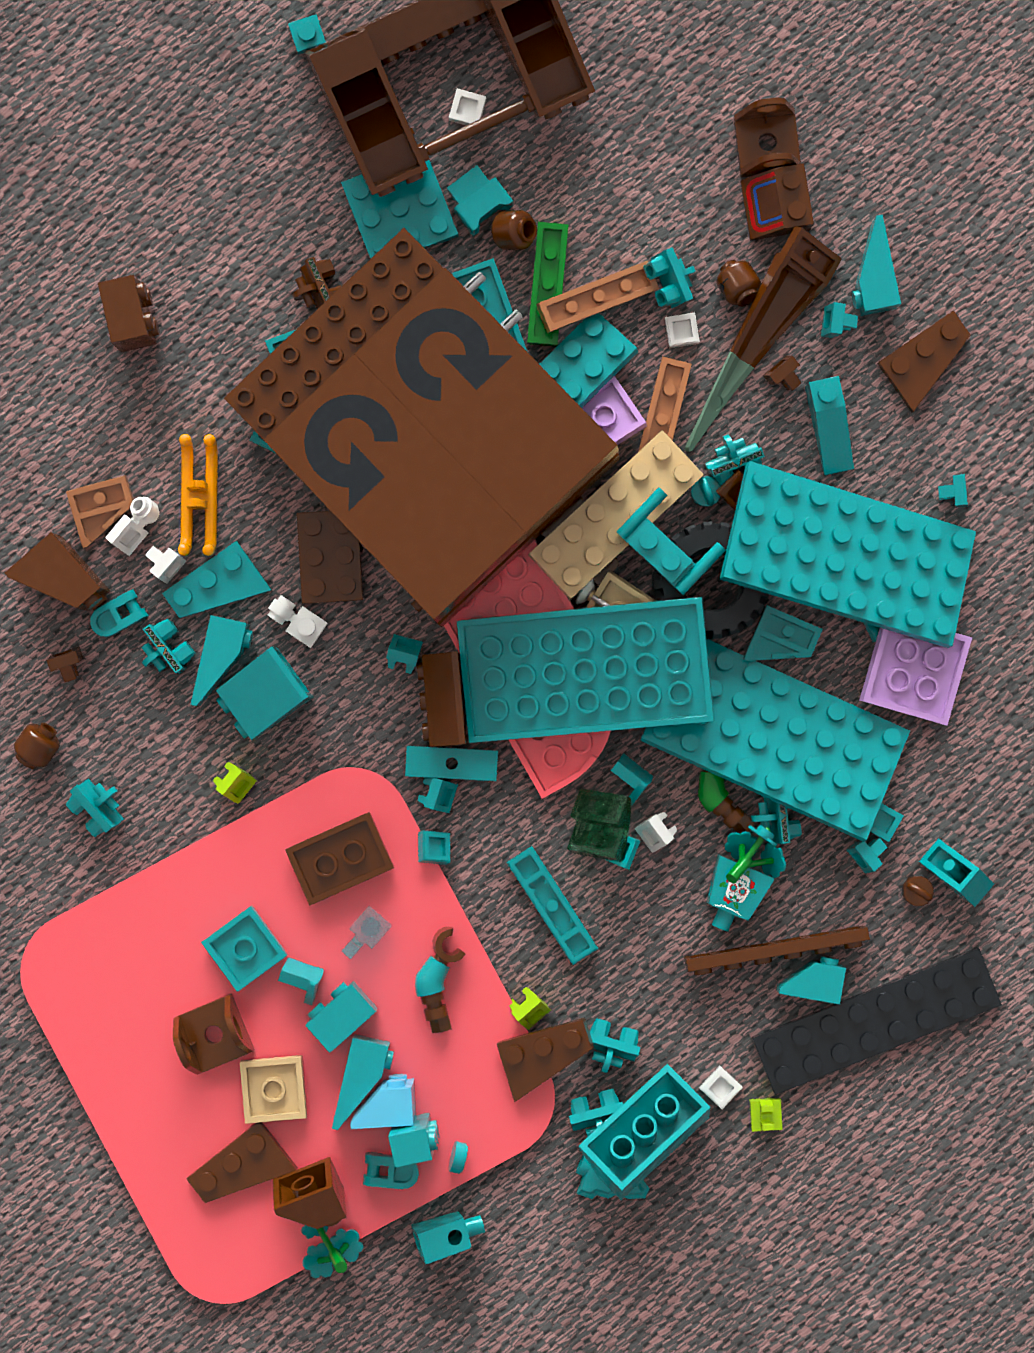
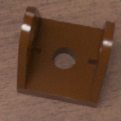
[733,97,801,178]
[173,993,255,1075]

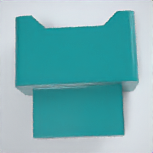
[447,165,514,236]

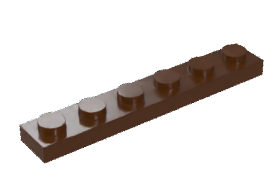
[684,925,870,975]

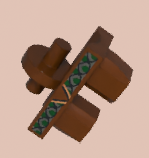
[292,257,341,309]

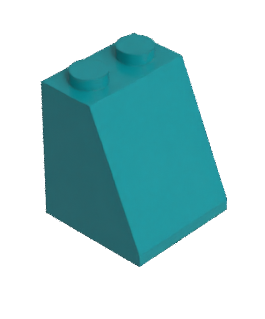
[216,646,313,740]

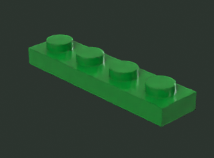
[527,222,569,347]

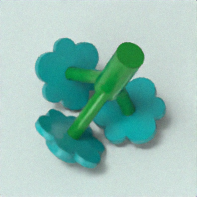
[725,825,786,884]
[301,1225,364,1278]

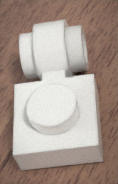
[105,497,159,556]
[267,595,328,648]

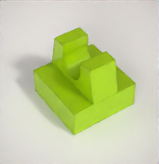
[213,762,257,804]
[509,987,551,1030]
[749,1098,782,1132]

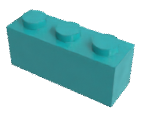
[388,1113,440,1168]

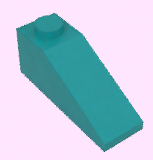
[852,214,901,316]
[805,376,854,476]
[190,615,253,706]
[332,1034,394,1130]

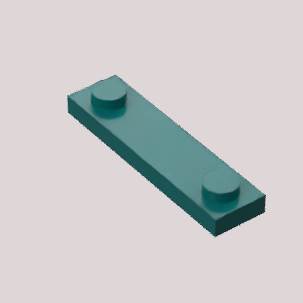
[506,846,598,965]

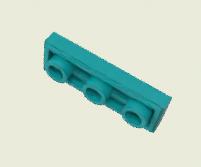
[405,746,498,781]

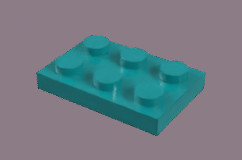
[539,313,638,408]

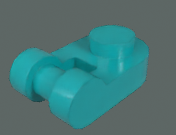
[90,589,149,637]
[363,1152,419,1189]

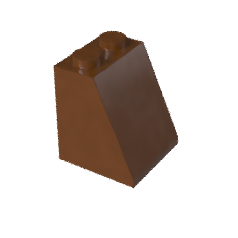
[5,532,110,611]

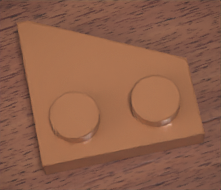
[66,475,133,548]

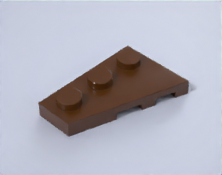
[187,1122,298,1203]

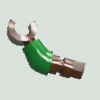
[697,770,756,833]

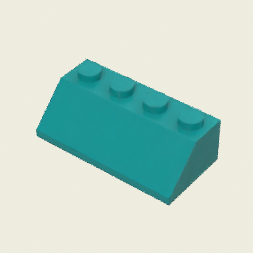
[578,1064,711,1200]

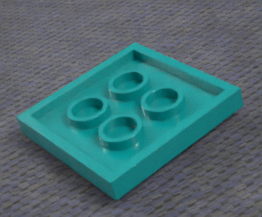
[341,160,459,259]

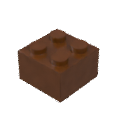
[98,274,160,352]

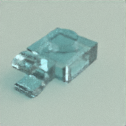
[342,905,392,959]

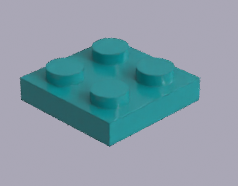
[201,905,288,992]

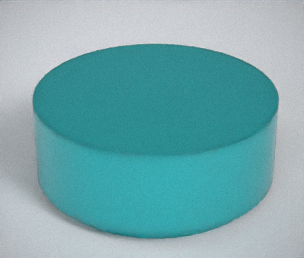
[448,1141,468,1174]

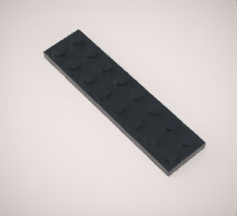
[752,947,1002,1095]

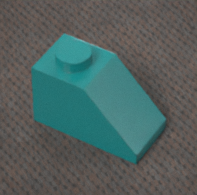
[919,838,994,907]
[776,956,846,1005]

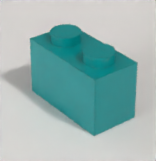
[305,981,378,1053]

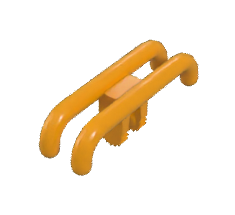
[178,434,218,556]

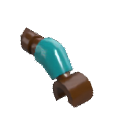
[415,927,465,1033]

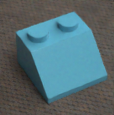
[350,1074,416,1129]

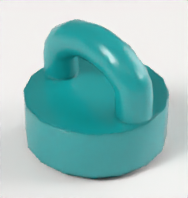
[690,476,720,507]

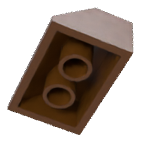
[417,651,467,747]

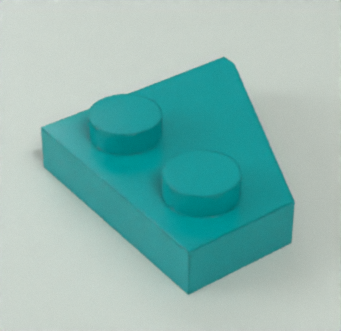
[744,605,823,661]

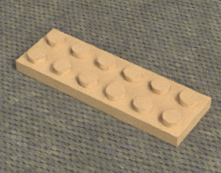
[528,430,704,600]

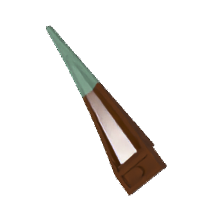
[685,226,842,452]

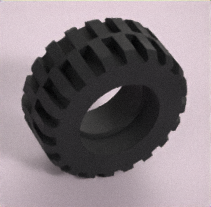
[652,521,769,640]

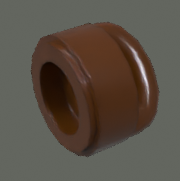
[902,876,934,906]

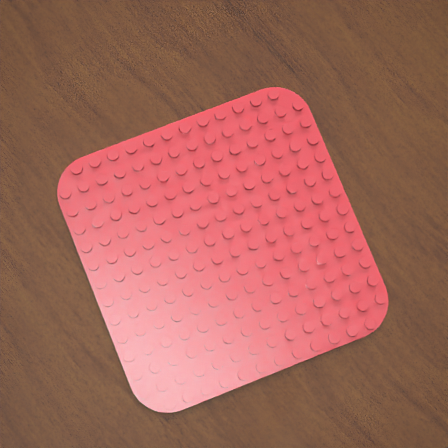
[20,767,555,1304]

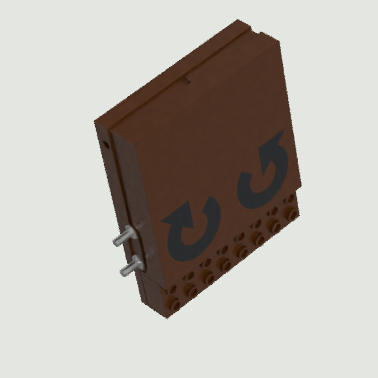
[224,228,620,628]

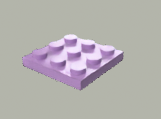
[859,628,972,726]

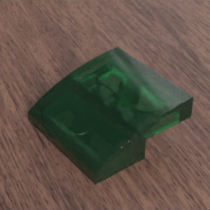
[567,789,631,862]

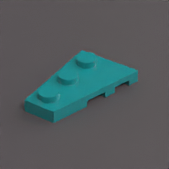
[162,541,272,618]

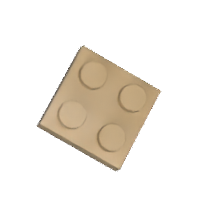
[240,1055,307,1124]

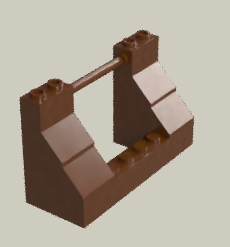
[304,0,595,197]

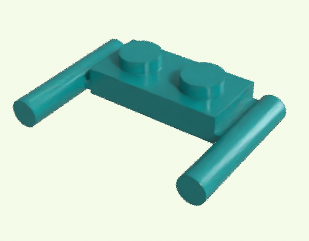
[616,487,726,595]

